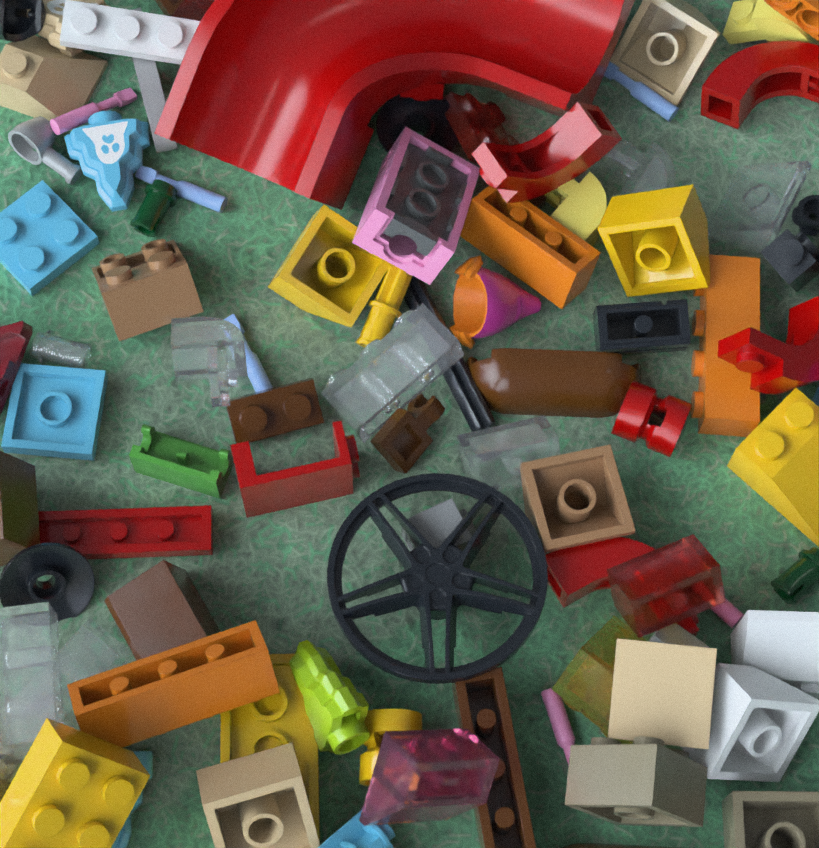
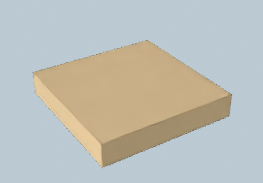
[608,638,717,750]

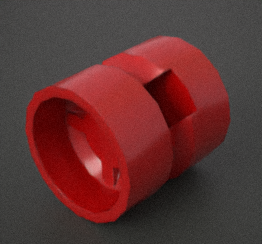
[611,380,692,457]

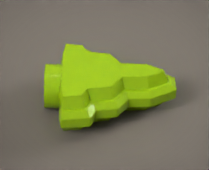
[289,640,370,755]

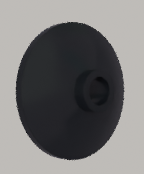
[376,94,461,152]
[0,543,95,628]

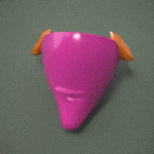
[448,255,542,349]

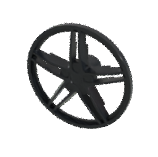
[327,473,548,684]

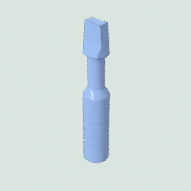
[604,62,679,122]
[135,166,228,213]
[223,314,273,392]

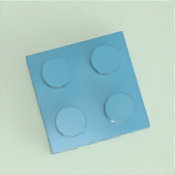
[0,180,100,296]
[1,363,108,461]

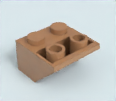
[92,239,204,342]

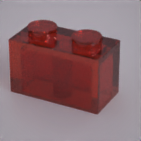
[607,534,726,638]

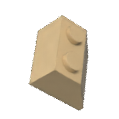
[196,743,320,848]

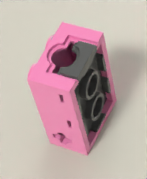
[352,126,480,285]

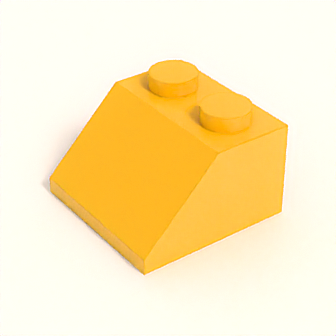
[597,184,710,297]
[268,205,391,328]

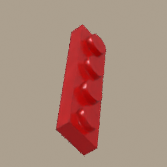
[38,505,213,560]

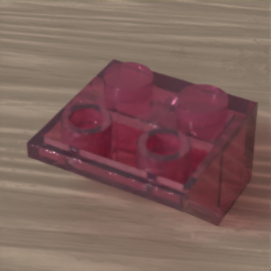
[359,728,500,826]

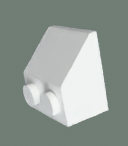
[730,610,819,698]
[680,663,819,782]

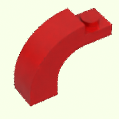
[701,41,819,129]
[472,101,622,203]
[717,296,819,394]
[545,537,699,637]

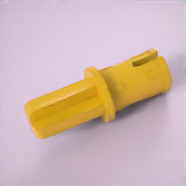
[356,264,412,353]

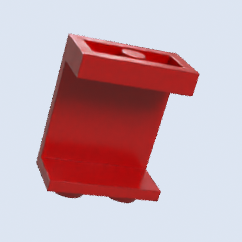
[230,420,360,518]

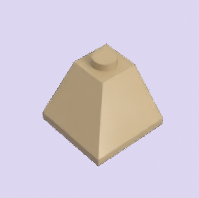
[610,0,721,106]
[0,35,108,131]

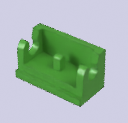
[129,424,234,499]

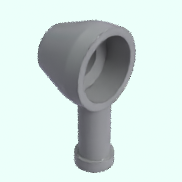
[8,116,83,185]

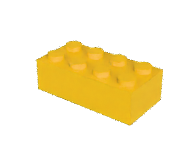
[0,718,150,848]

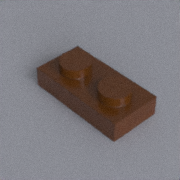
[225,378,324,443]

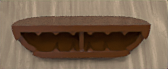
[466,348,642,418]

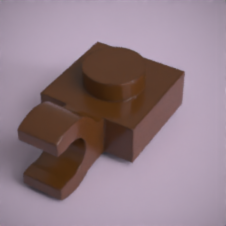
[370,393,445,474]

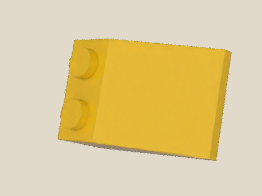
[727,388,819,547]

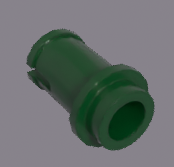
[130,179,177,237]
[771,547,819,605]

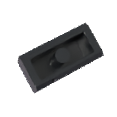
[593,299,691,355]

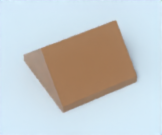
[520,445,636,553]

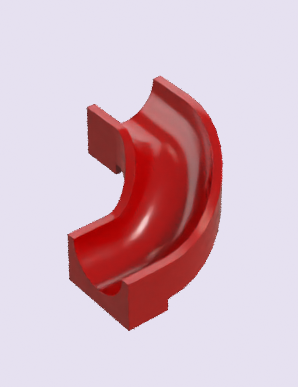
[154,0,635,210]

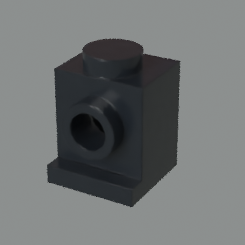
[760,229,819,292]

